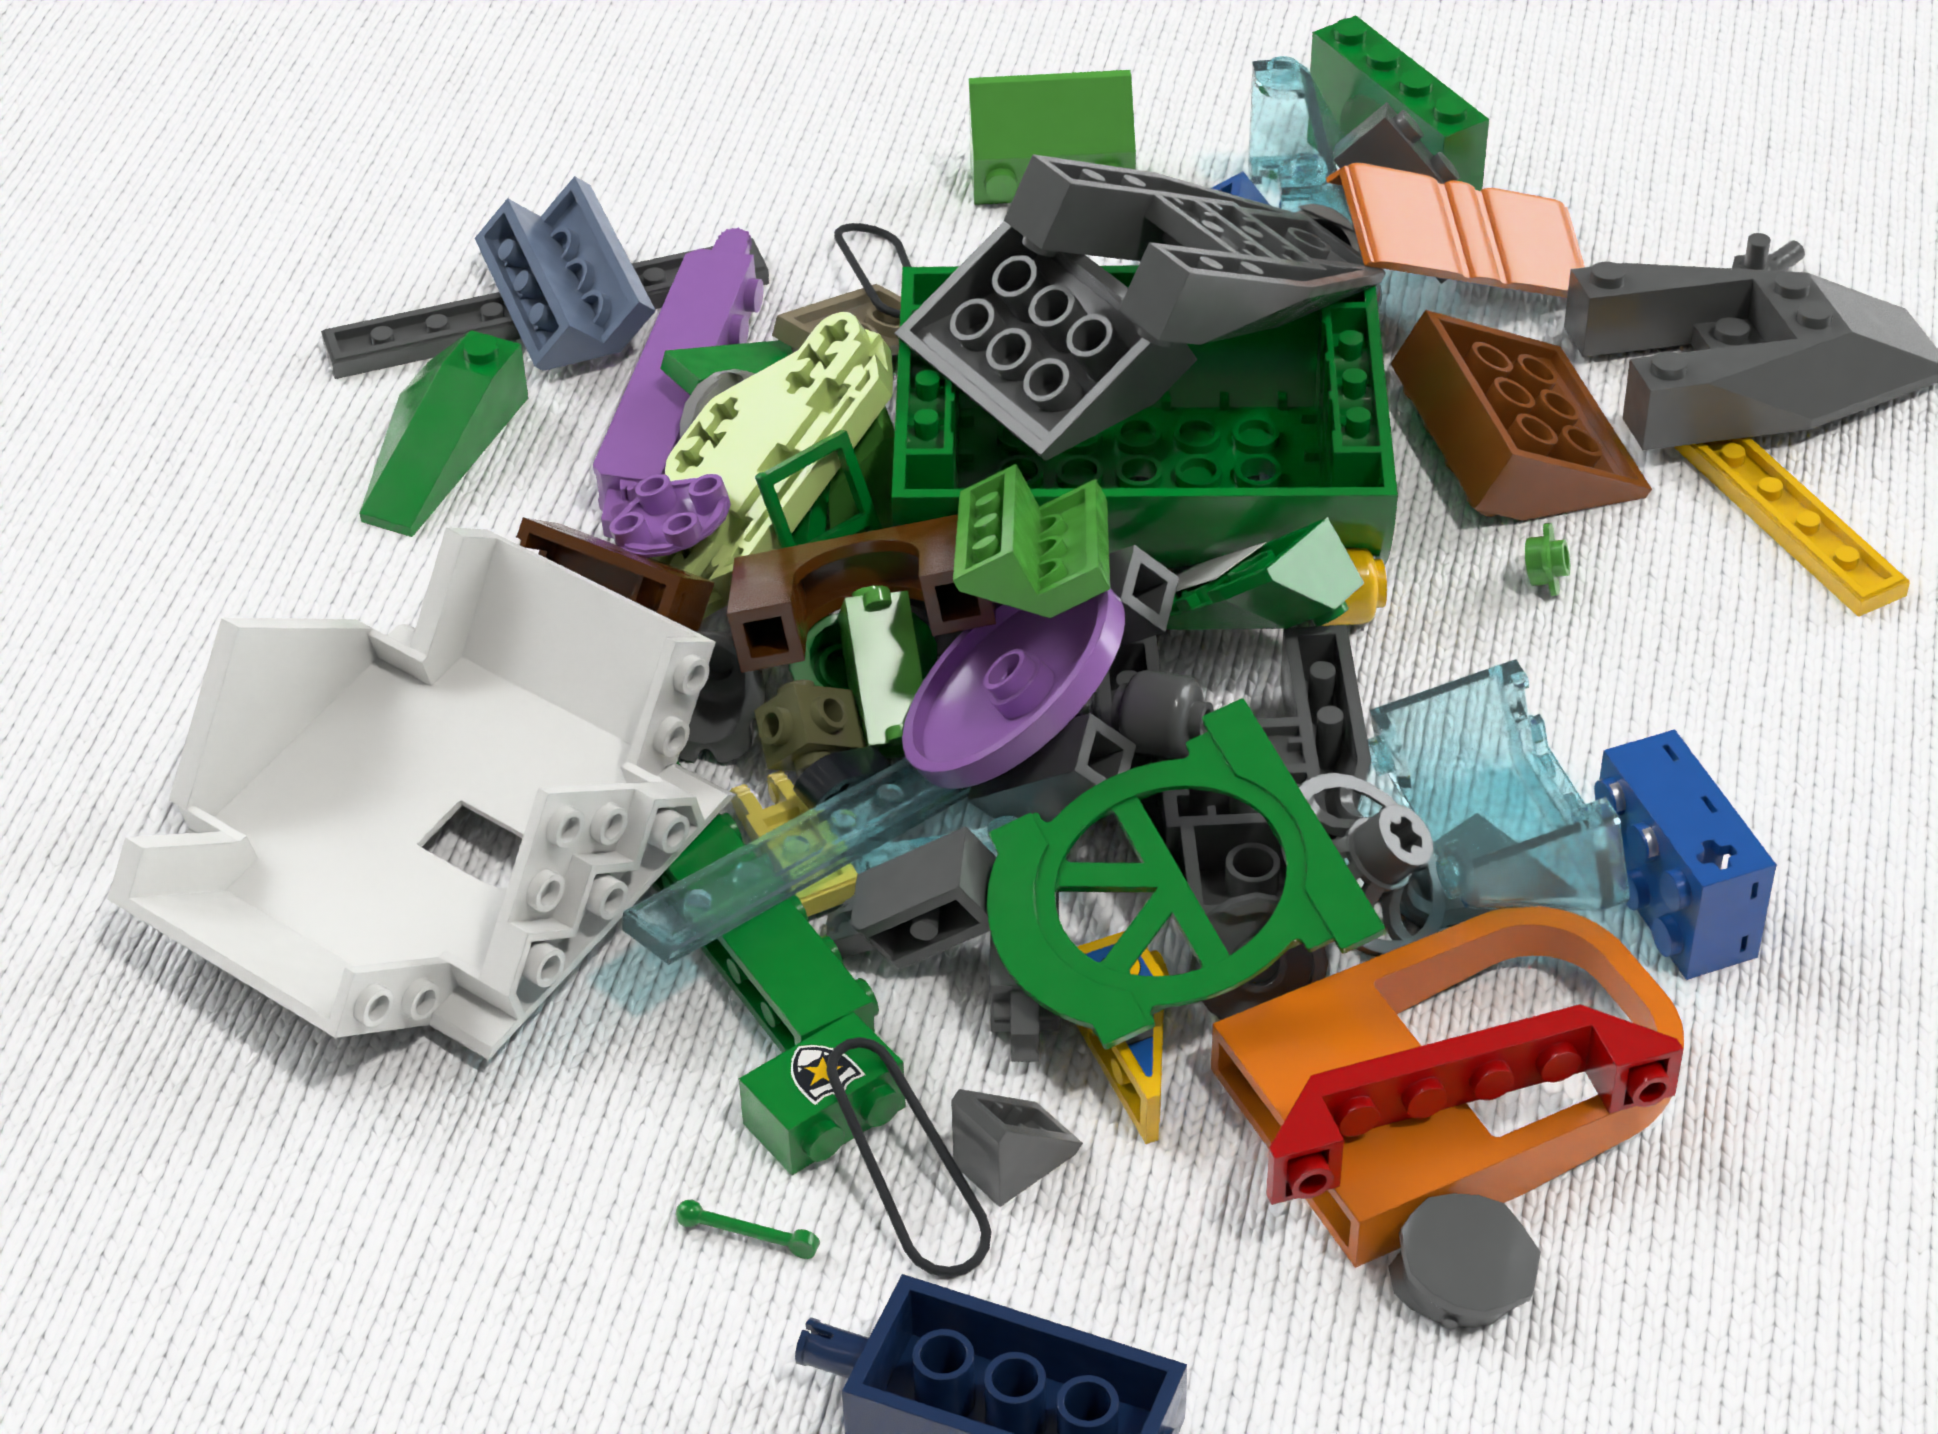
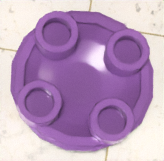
[609,474,731,558]

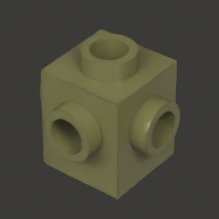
[754,680,866,777]

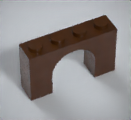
[727,514,996,673]

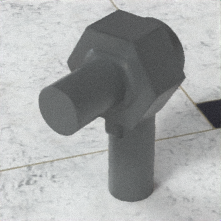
[1732,233,1805,271]

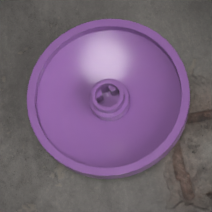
[902,588,1125,789]

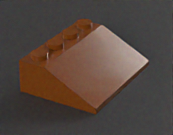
[1390,310,1652,521]

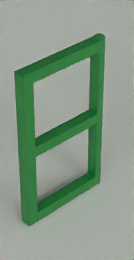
[755,430,882,549]

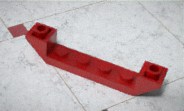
[1266,1004,1684,1205]

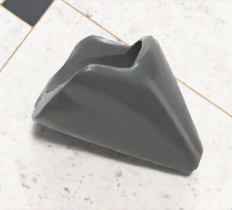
[679,631,765,762]

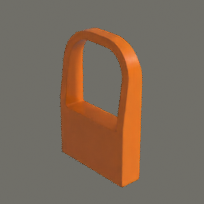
[1211,906,1684,1268]

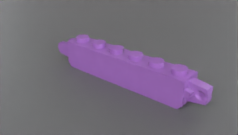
[593,227,764,538]

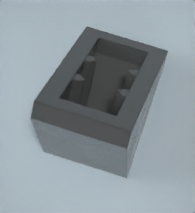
[951,1089,1083,1207]

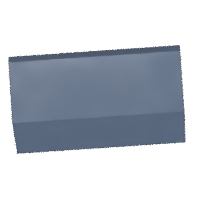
[474,176,656,371]

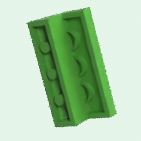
[953,464,1110,618]

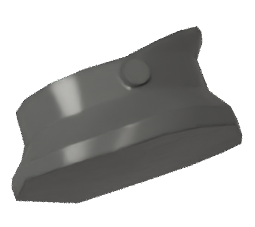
[1388,1193,1541,1329]

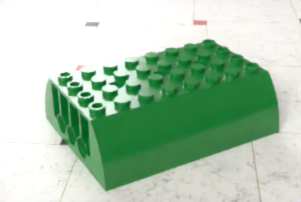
[892,265,1398,568]

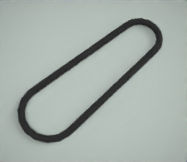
[834,223,911,319]
[826,1037,992,1278]

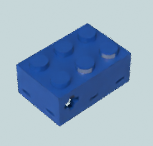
[1587,729,1777,980]

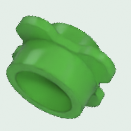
[1525,523,1571,596]

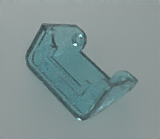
[1248,56,1382,284]
[1368,659,1630,911]

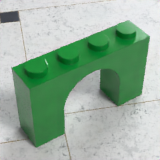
[1306,15,1489,191]

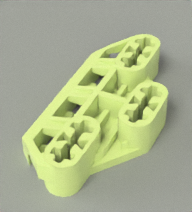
[650,312,893,619]

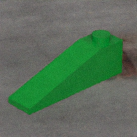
[359,330,529,537]
[1166,517,1364,630]

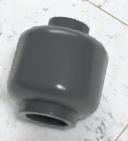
[1111,670,1214,760]

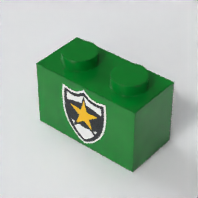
[739,1012,906,1176]

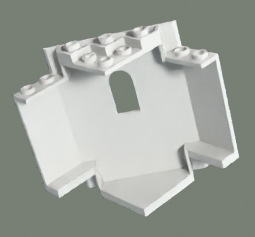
[107,527,736,1060]

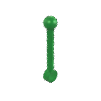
[675,1199,820,1259]

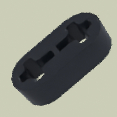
[793,746,897,817]

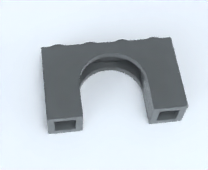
[967,545,1179,825]

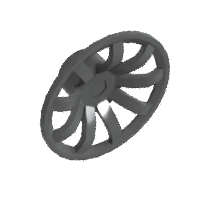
[1281,773,1446,957]

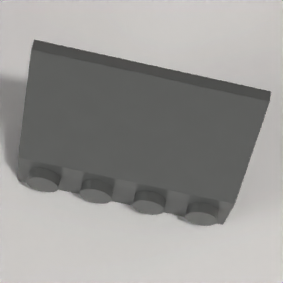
[894,221,1197,461]

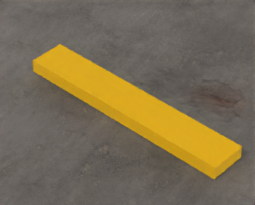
[1674,437,1910,617]

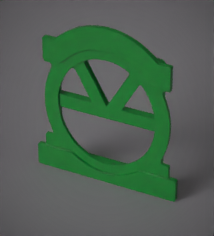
[987,698,1385,1049]

